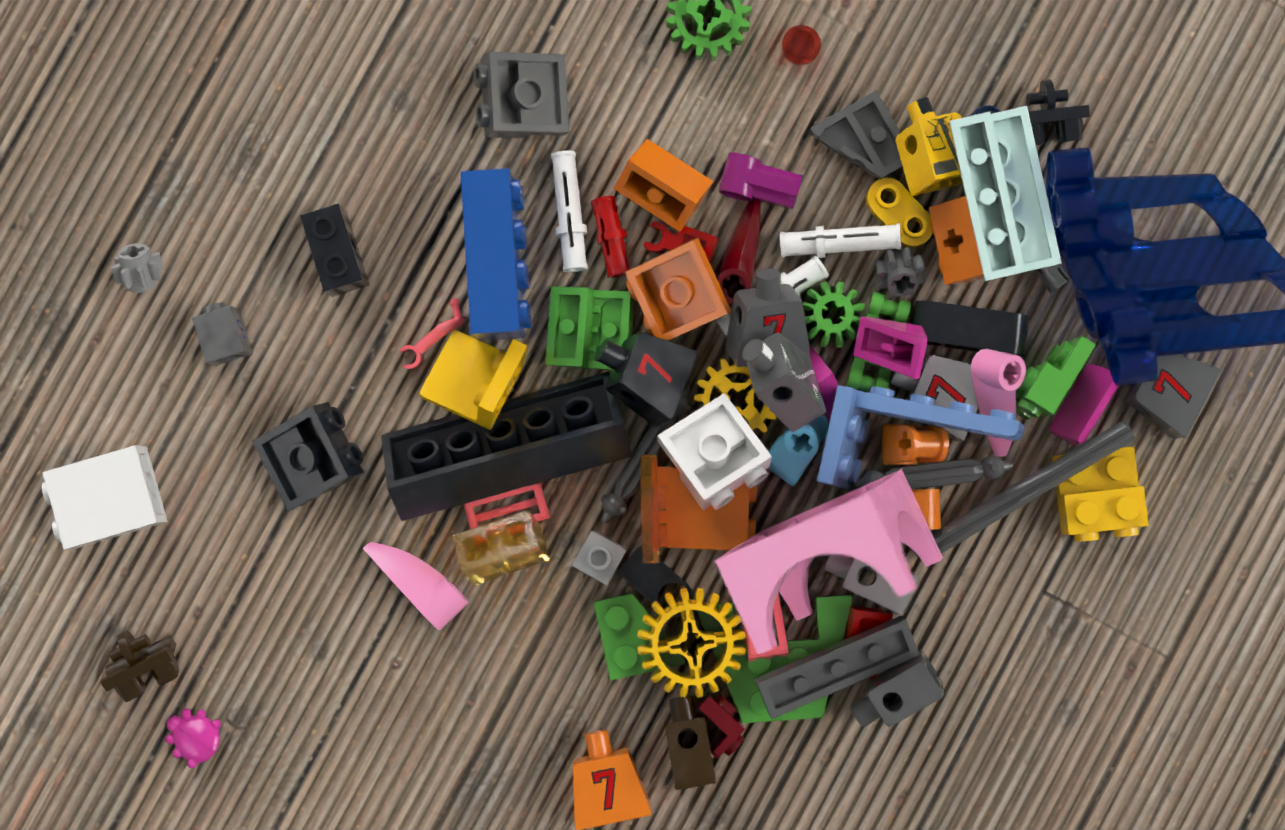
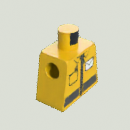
[896,97,963,196]

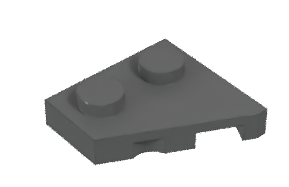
[809,91,903,180]

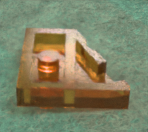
[641,455,667,563]

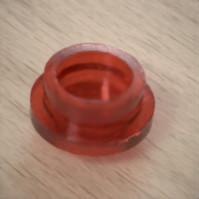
[782,25,821,65]

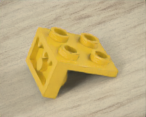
[420,330,528,430]

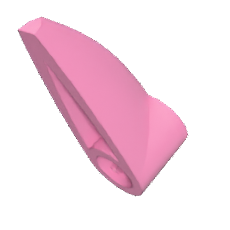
[971,349,1026,457]
[363,542,469,630]

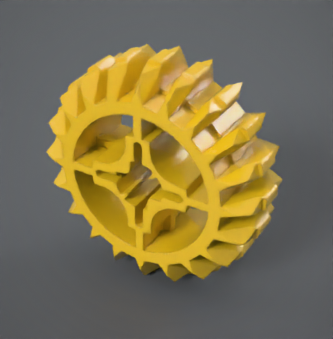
[637,587,746,697]

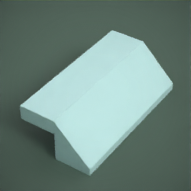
[949,106,1062,281]

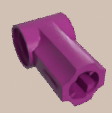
[718,152,803,210]

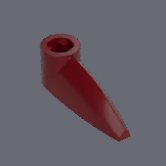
[717,199,761,308]

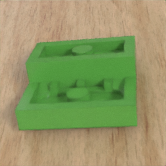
[545,286,635,371]

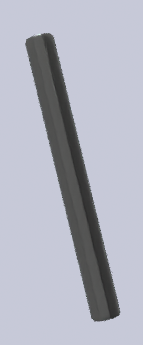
[932,422,1135,553]

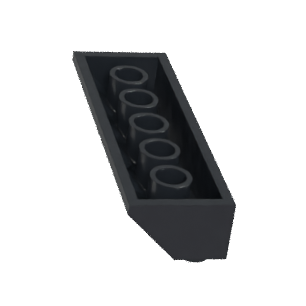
[381,371,632,521]

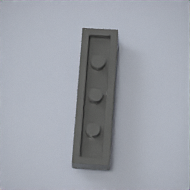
[754,615,920,719]

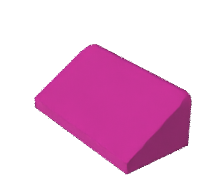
[1049,364,1123,445]

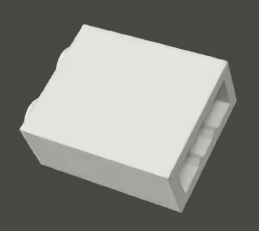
[42,445,168,549]

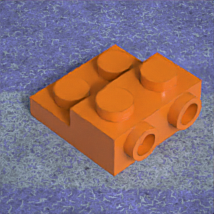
[625,238,732,341]

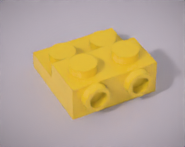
[1052,446,1149,542]

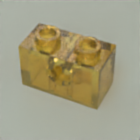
[453,510,550,585]

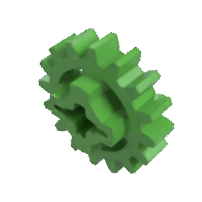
[666,0,751,61]

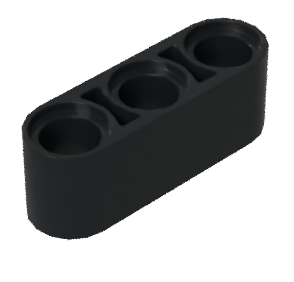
[912,300,1029,357]

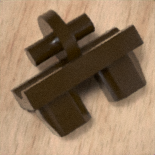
[100,631,180,702]

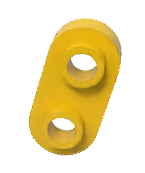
[866,178,932,248]

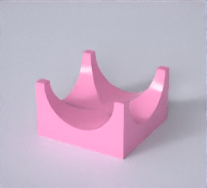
[715,469,943,655]

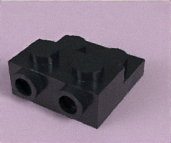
[252,402,364,512]

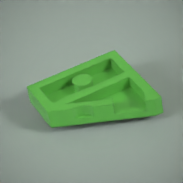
[594,593,685,680]

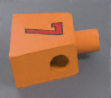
[573,729,651,830]

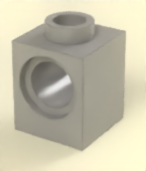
[572,530,627,585]

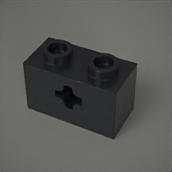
[300,204,370,297]

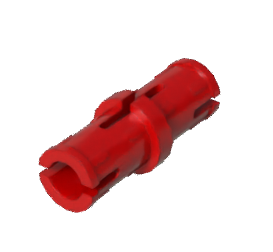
[591,195,631,278]

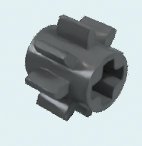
[876,247,925,297]

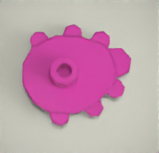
[165,708,221,769]

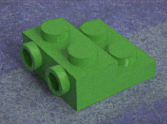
[1015,336,1096,420]

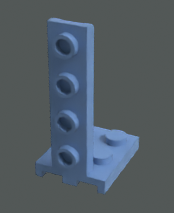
[817,385,1025,490]

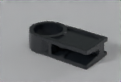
[617,543,694,618]

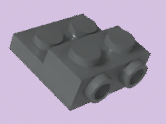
[474,51,569,138]

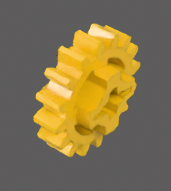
[693,359,777,433]

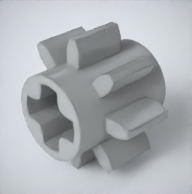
[111,243,164,293]

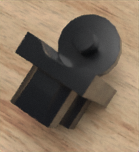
[1026,79,1090,145]

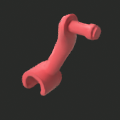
[400,298,466,370]

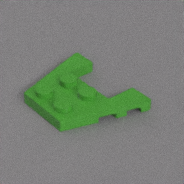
[697,594,852,723]

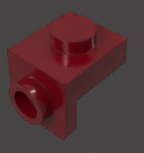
[697,692,745,759]

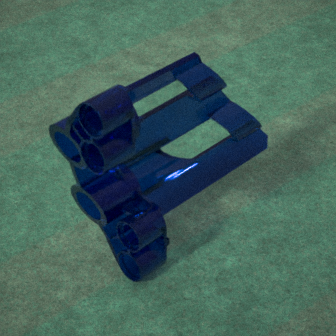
[1046,147,1285,386]

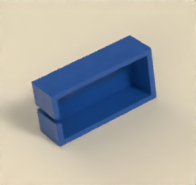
[460,168,532,341]

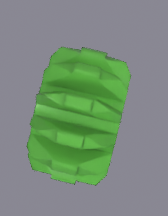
[802,281,865,348]

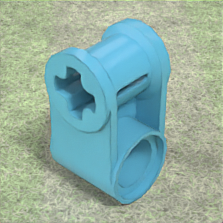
[768,414,829,486]

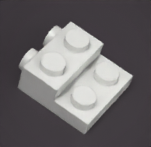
[657,393,772,510]

